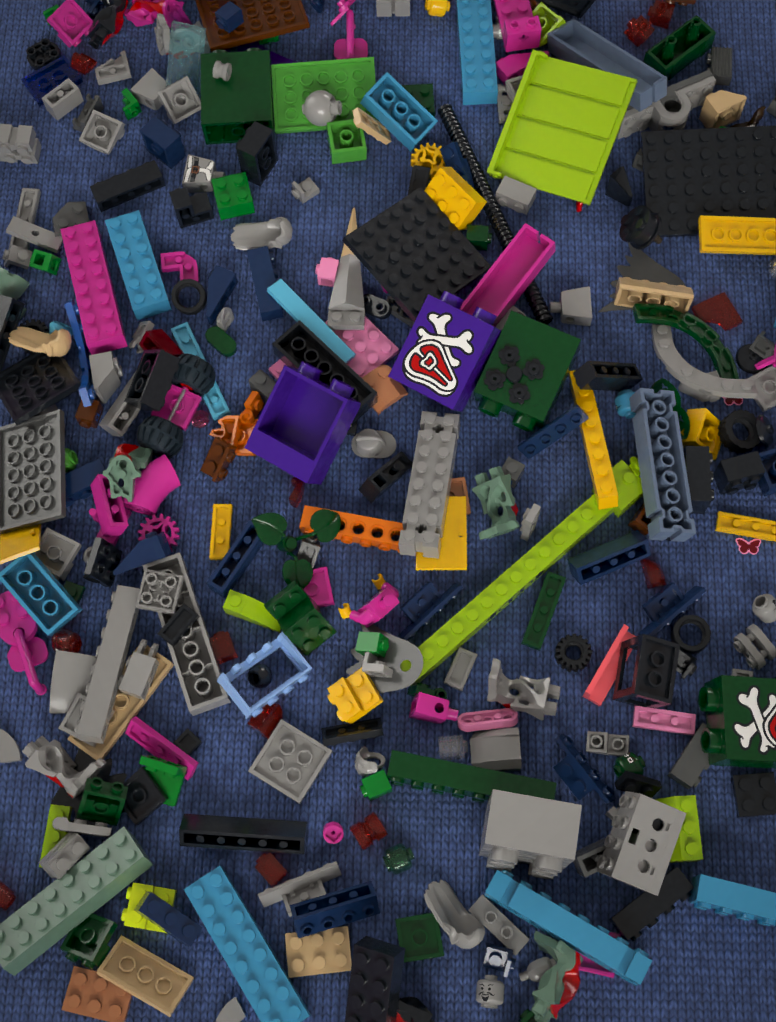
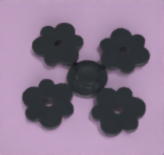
[484,346,545,405]

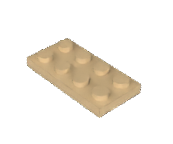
[97,935,194,1017]

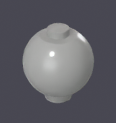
[302,90,342,126]

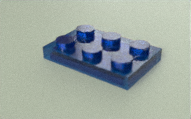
[21,55,83,107]

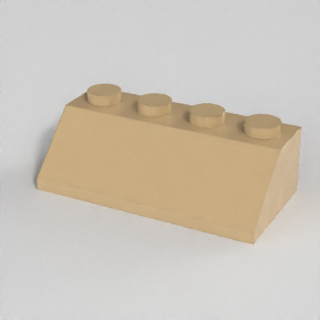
[614,277,694,314]

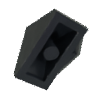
[605,166,633,206]

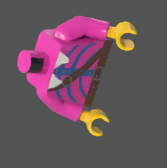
[338,574,400,628]

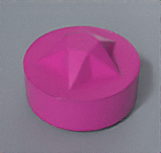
[323,822,344,844]

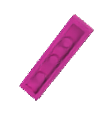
[125,716,199,780]

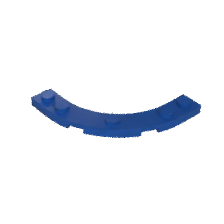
[64,300,97,407]

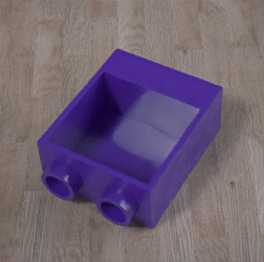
[244,361,361,485]

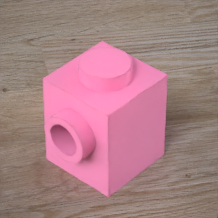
[315,257,339,287]

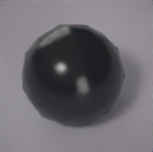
[247,664,273,688]

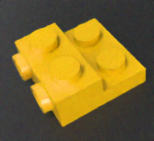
[327,667,383,724]

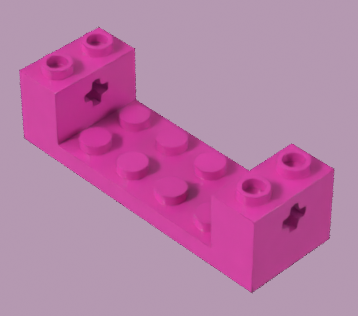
[493,0,542,52]

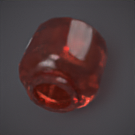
[51,628,82,653]

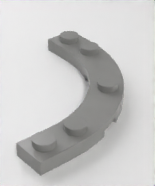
[651,325,757,398]

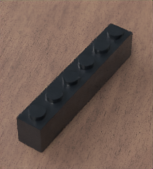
[179,814,307,854]

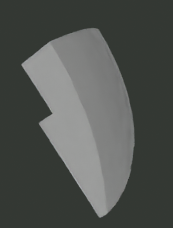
[49,650,97,714]

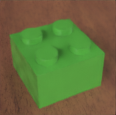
[327,119,367,164]

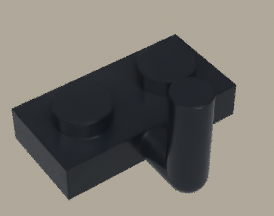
[614,771,662,798]

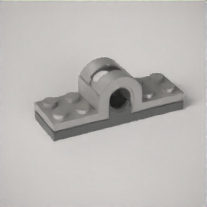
[617,70,716,139]

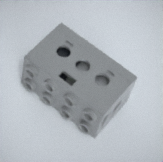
[597,791,687,896]

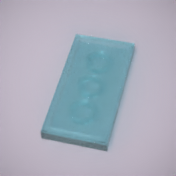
[166,21,206,98]

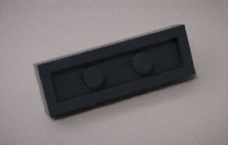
[321,717,384,746]

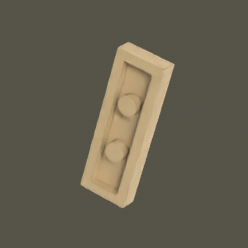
[352,107,392,145]

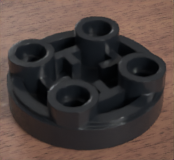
[26,38,62,72]

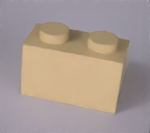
[699,90,747,129]

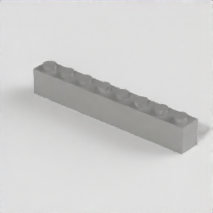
[75,585,140,744]

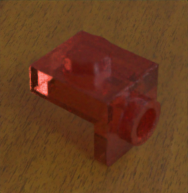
[70,52,97,75]

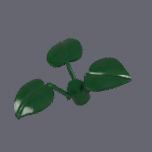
[251,509,341,589]

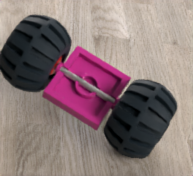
[137,354,216,458]

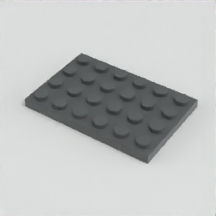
[0,409,66,534]

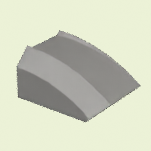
[470,727,521,772]

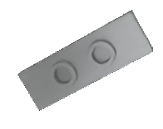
[468,894,530,956]

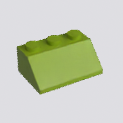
[655,795,703,863]

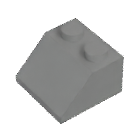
[89,351,123,404]

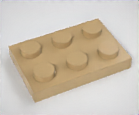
[285,926,352,978]

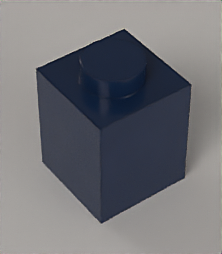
[215,1,244,33]

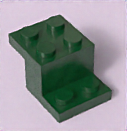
[264,580,337,656]

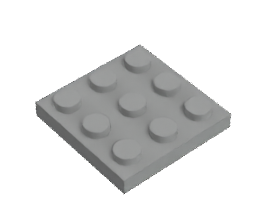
[248,719,333,804]

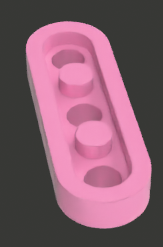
[457,708,518,732]

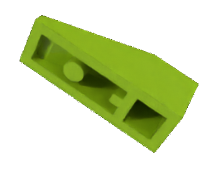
[223,589,281,633]

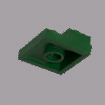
[76,777,128,826]
[60,913,118,969]

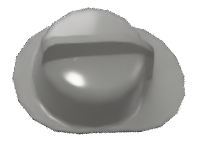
[351,428,397,459]

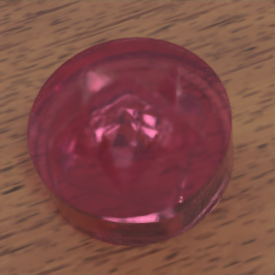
[191,410,210,428]

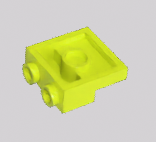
[121,882,177,933]

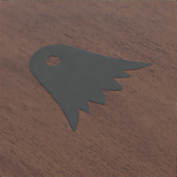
[598,242,686,312]
[337,624,423,709]

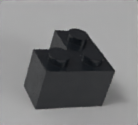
[169,187,214,228]

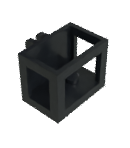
[613,634,680,708]

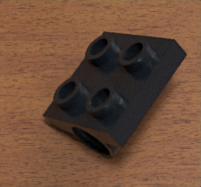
[83,537,122,588]

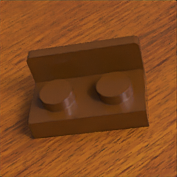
[200,437,237,482]

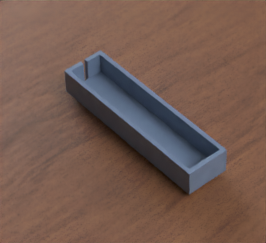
[547,18,667,112]

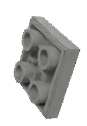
[135,569,184,615]

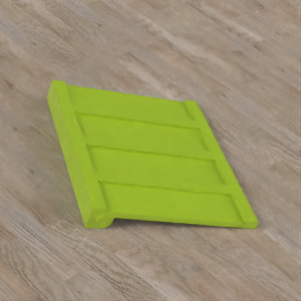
[487,50,638,206]

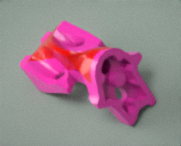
[124,0,193,31]

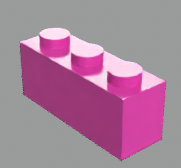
[90,474,129,536]

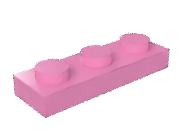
[632,706,696,736]

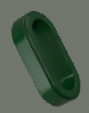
[205,326,237,357]

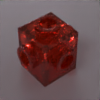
[623,15,655,47]

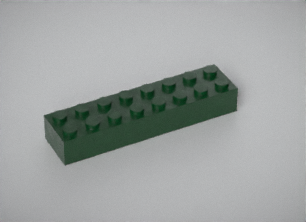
[387,750,557,803]

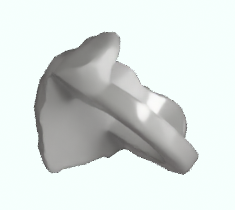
[354,746,386,777]

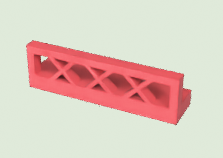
[583,624,636,706]

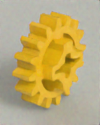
[411,143,446,180]

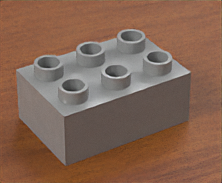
[479,789,582,879]

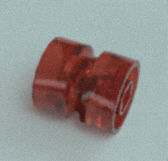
[349,812,388,851]

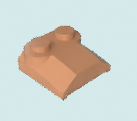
[362,365,408,415]

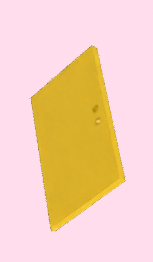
[416,496,467,571]
[0,524,41,564]

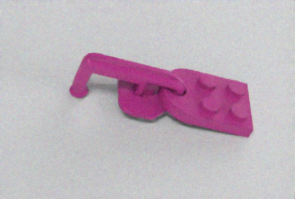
[334,9,368,59]
[0,591,49,696]

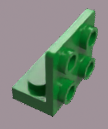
[139,755,187,807]

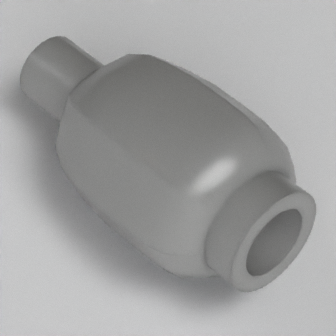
[519,957,556,982]

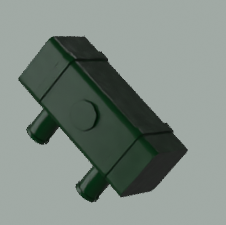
[643,15,716,81]

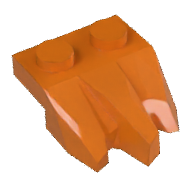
[209,415,258,456]

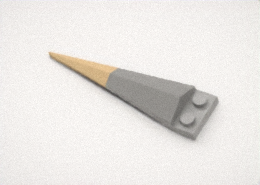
[327,208,365,330]

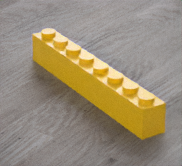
[569,370,618,510]

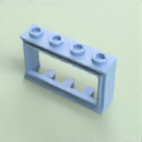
[217,631,312,719]

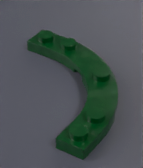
[632,304,739,379]

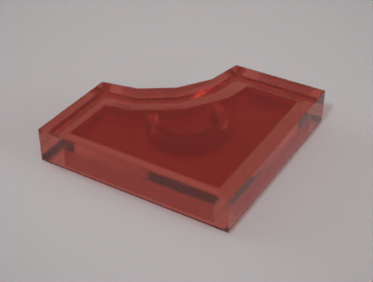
[691,292,743,331]

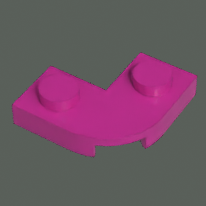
[160,251,199,282]

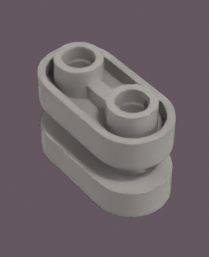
[733,624,776,670]

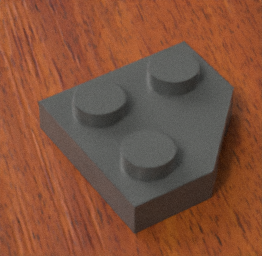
[52,201,89,237]

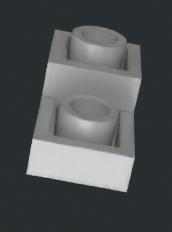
[586,731,630,757]

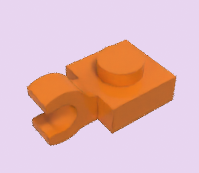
[239,391,264,425]

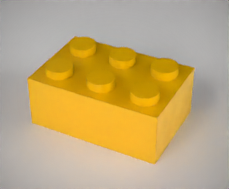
[424,167,487,230]

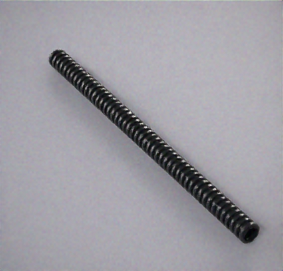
[438,104,553,325]

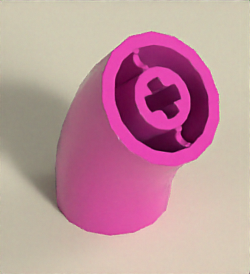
[122,454,181,516]

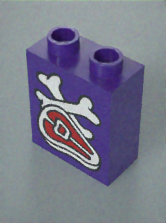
[388,291,501,412]

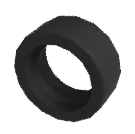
[171,279,207,315]
[671,615,711,655]

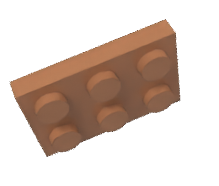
[61,966,133,1022]

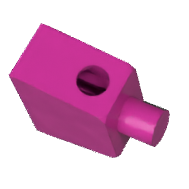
[409,692,459,724]

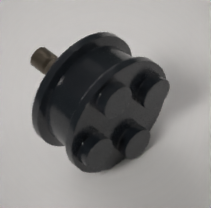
[619,205,663,250]

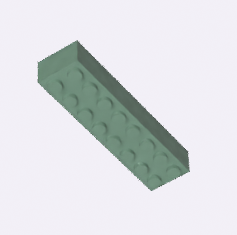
[0,826,153,976]

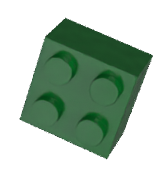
[211,172,255,220]

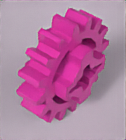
[138,514,180,551]

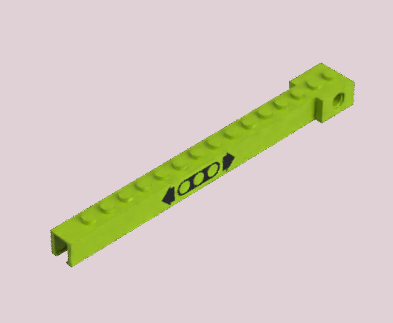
[400,460,643,686]

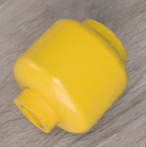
[425,0,450,17]

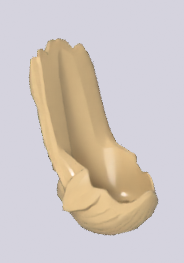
[8,326,72,357]

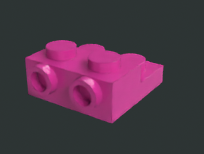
[46,0,93,48]

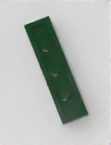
[521,571,566,651]

